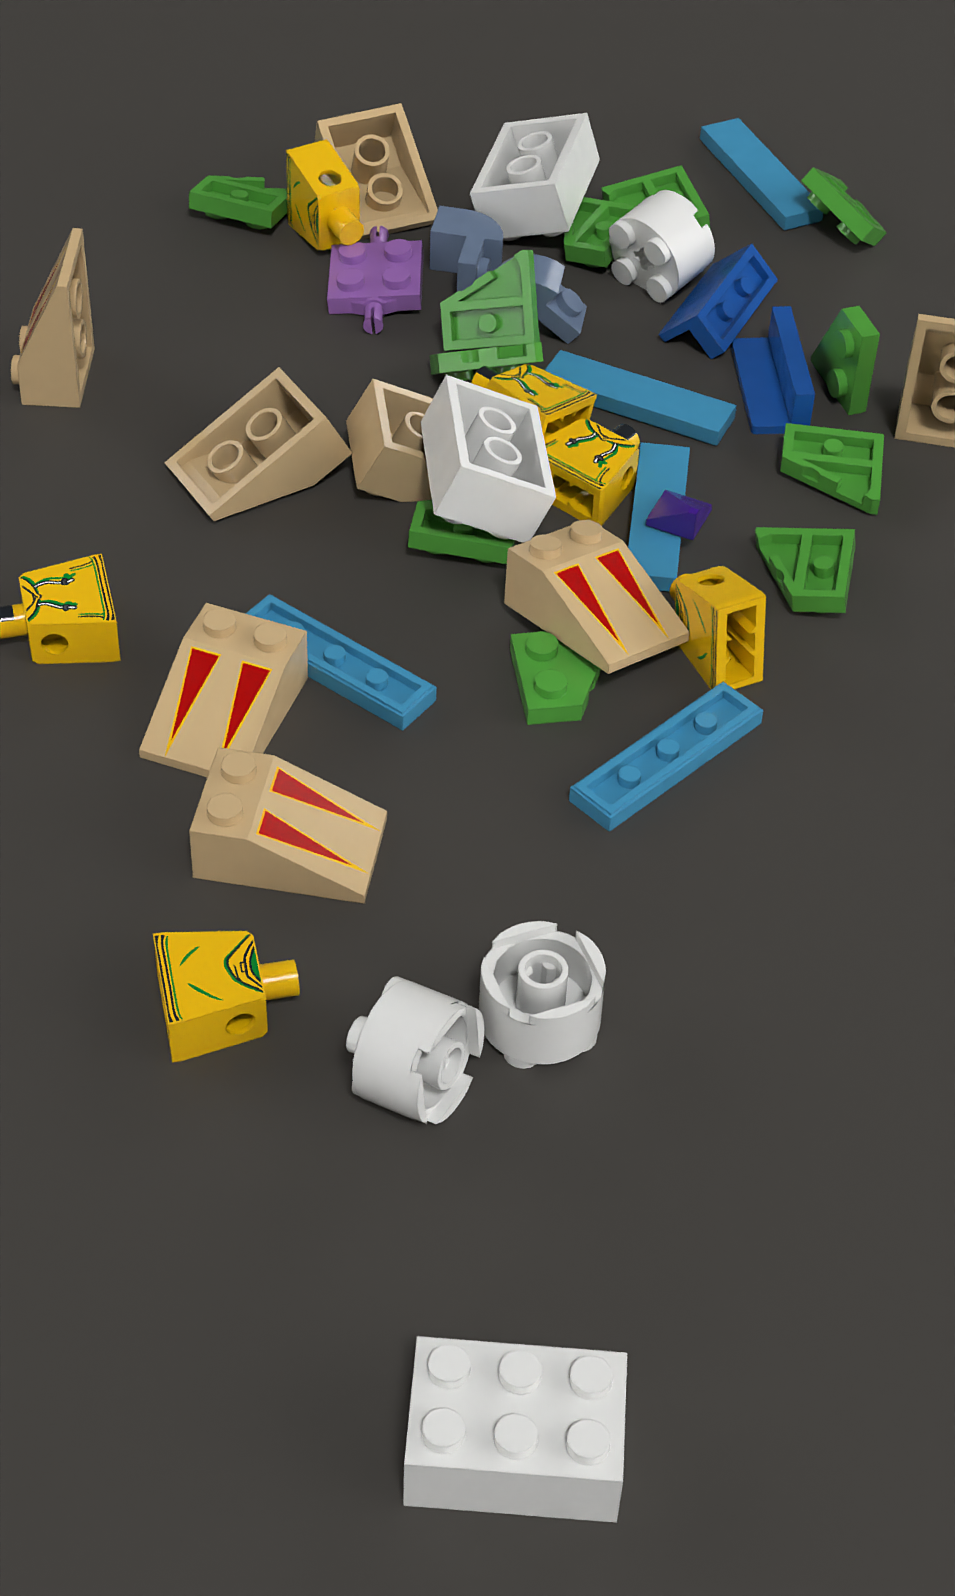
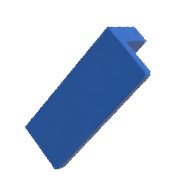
[658,243,778,359]
[731,306,815,434]

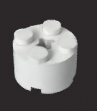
[609,190,715,303]
[479,921,606,1069]
[346,976,485,1124]

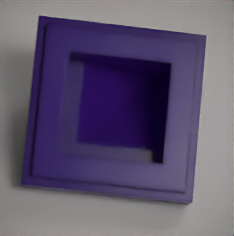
[646,490,712,540]

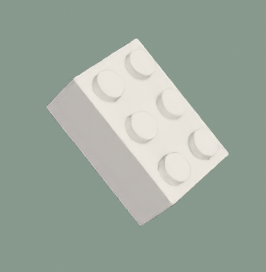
[470,113,600,241]
[420,375,556,543]
[403,1336,627,1523]

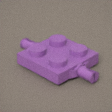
[327,226,424,334]

